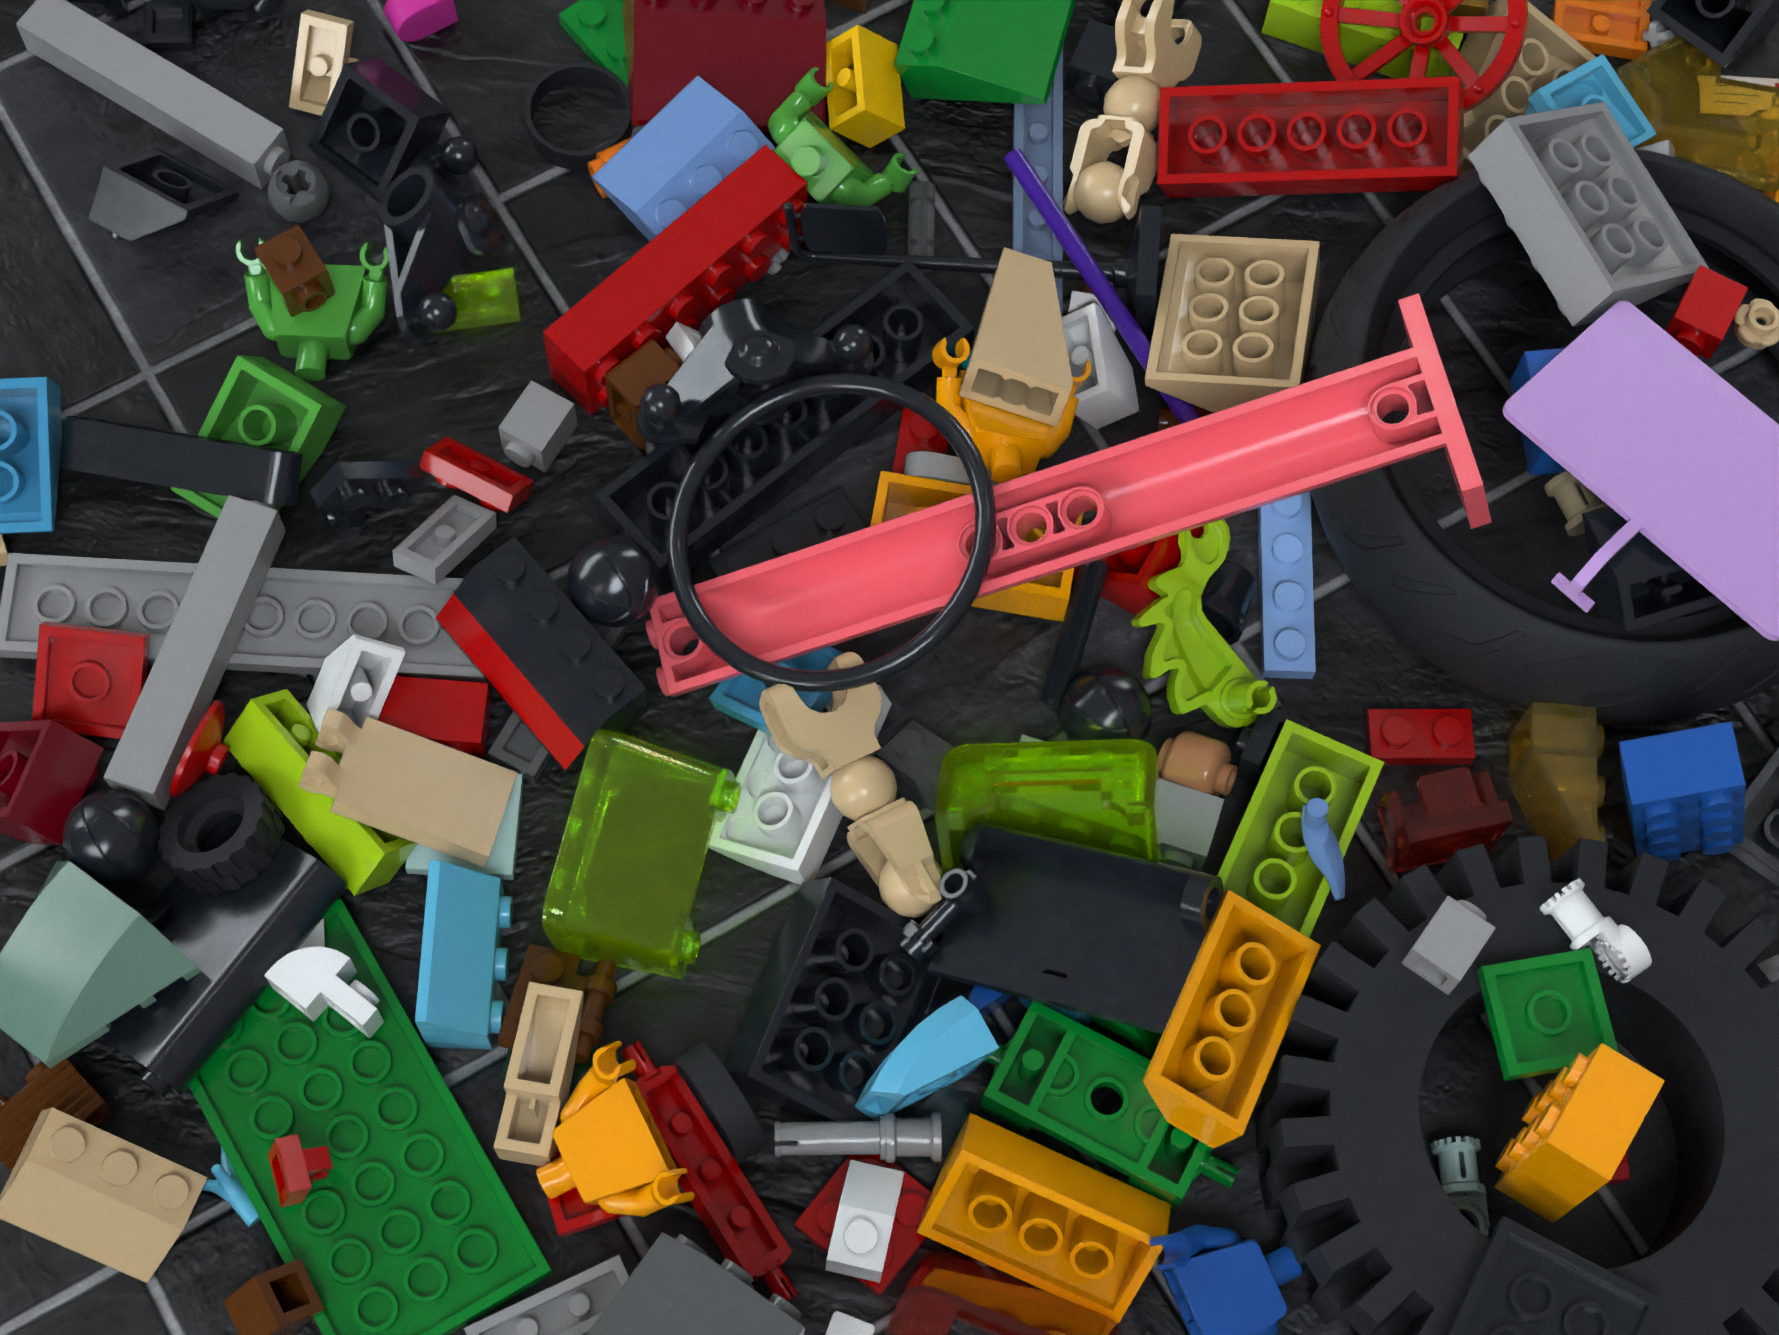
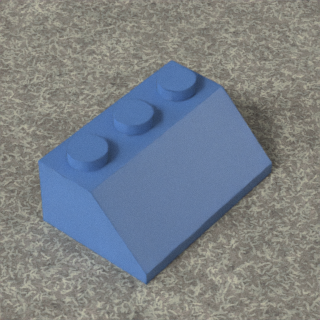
[591,76,775,242]

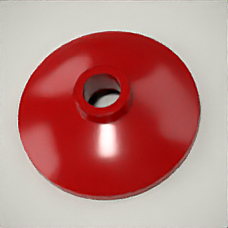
[169,700,230,798]

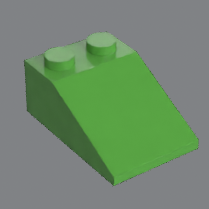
[170,355,346,518]

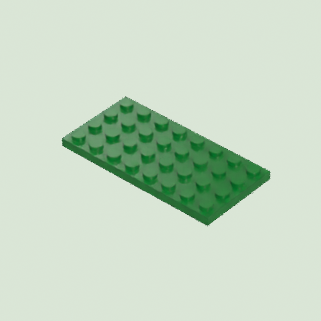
[189,898,553,1335]

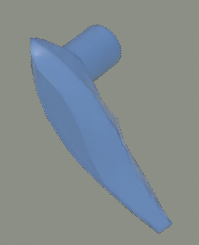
[1301,798,1345,901]

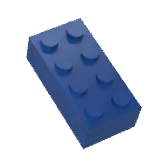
[1619,721,1746,862]

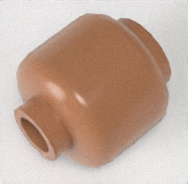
[1155,731,1237,797]

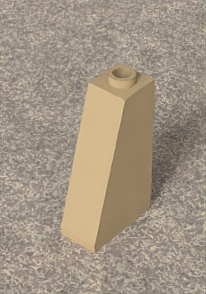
[959,247,1073,427]

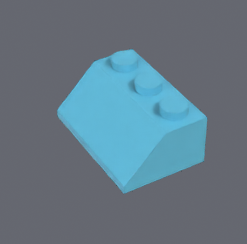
[415,860,513,1050]

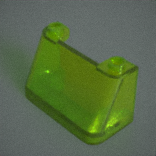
[542,728,741,980]
[935,739,1163,875]

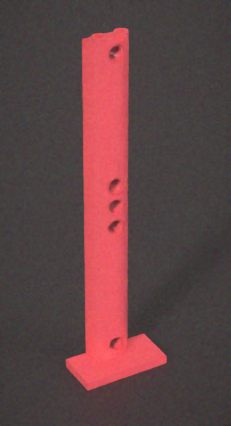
[646,293,1492,697]

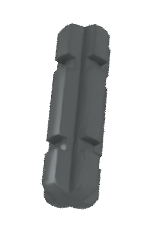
[907,180,935,274]

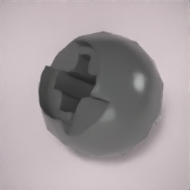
[267,160,331,223]

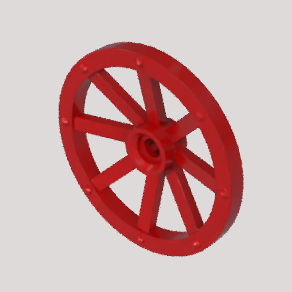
[1320,0,1528,114]

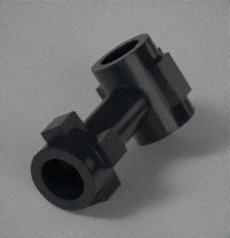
[897,868,989,962]

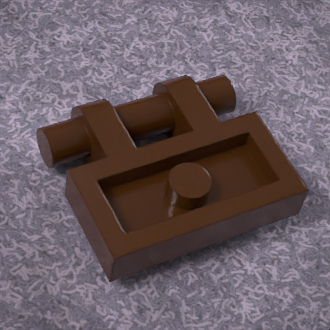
[498,943,618,1064]

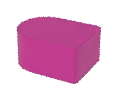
[384,0,459,42]

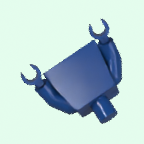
[1149,1224,1302,1335]

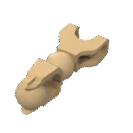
[1063,0,1202,224]
[759,651,944,918]

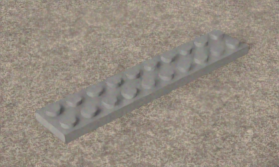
[0,553,490,685]

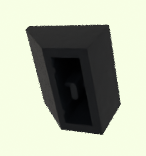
[1582,506,1723,632]

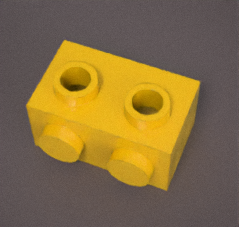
[826,24,905,148]

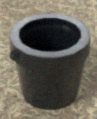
[1201,560,1257,645]

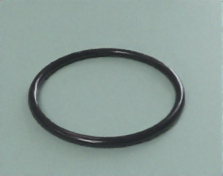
[667,373,996,692]

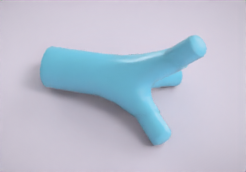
[202,1147,261,1227]

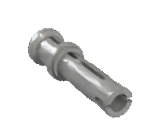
[775,1112,942,1163]

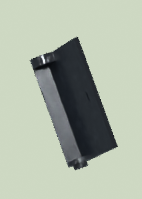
[100,815,348,1098]
[927,822,1223,1034]

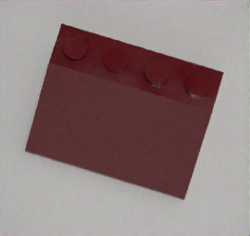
[622,0,826,132]

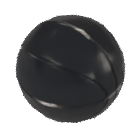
[567,535,659,628]
[1061,667,1152,759]
[62,790,160,885]

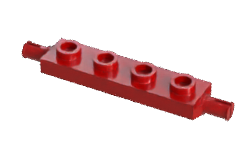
[621,1041,799,1302]

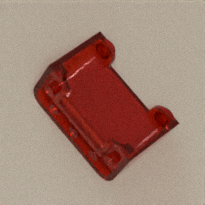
[886,1251,1122,1335]

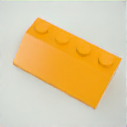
[1142,890,1321,1149]
[917,1113,1171,1324]

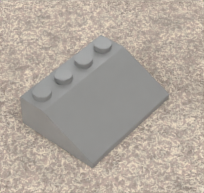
[1468,102,1709,327]

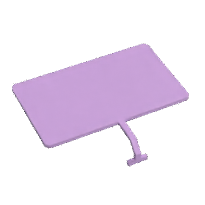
[1502,301,1779,641]

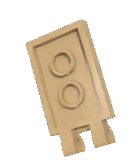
[298,709,518,867]

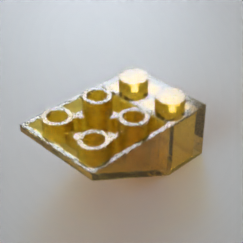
[1509,702,1605,861]

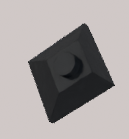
[88,148,239,241]

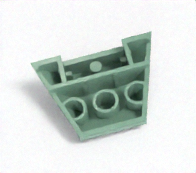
[0,861,202,1069]

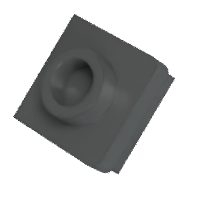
[876,720,968,811]

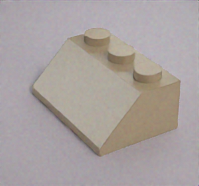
[0,1107,208,1283]

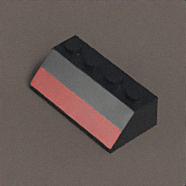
[436,537,649,774]

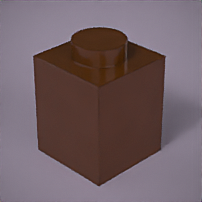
[223,1259,324,1335]

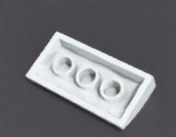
[706,685,892,885]

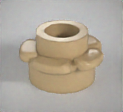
[1734,299,1779,349]

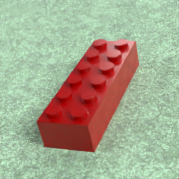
[1157,76,1465,198]
[543,144,808,416]

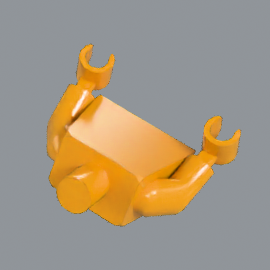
[932,337,1091,485]
[536,1041,695,1217]

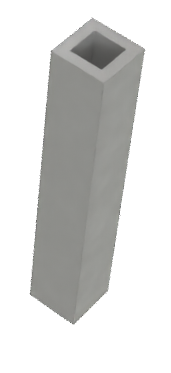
[16,0,291,189]
[103,495,286,810]

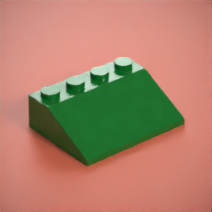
[894,0,1076,105]

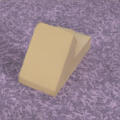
[289,9,359,116]

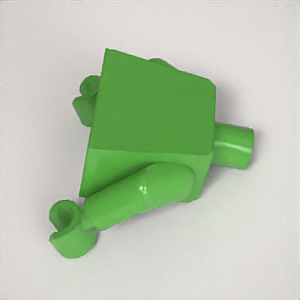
[768,67,918,206]
[236,237,390,381]

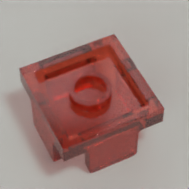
[1377,767,1513,874]

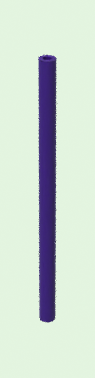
[1004,148,1200,424]

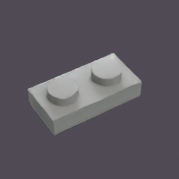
[392,495,497,585]

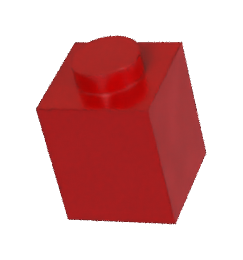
[1665,265,1748,359]

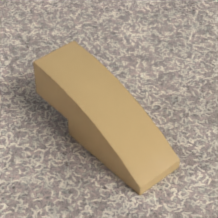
[493,982,584,1166]

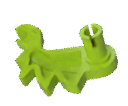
[1131,519,1277,728]

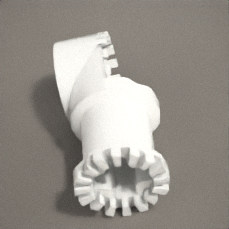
[1539,878,1652,983]

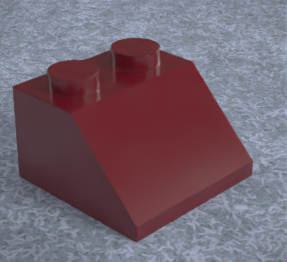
[0,720,104,845]

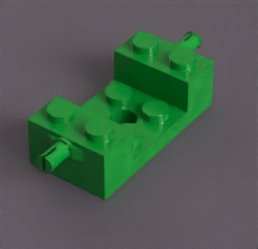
[979,1001,1240,1211]

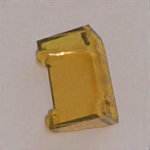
[1618,36,1779,191]

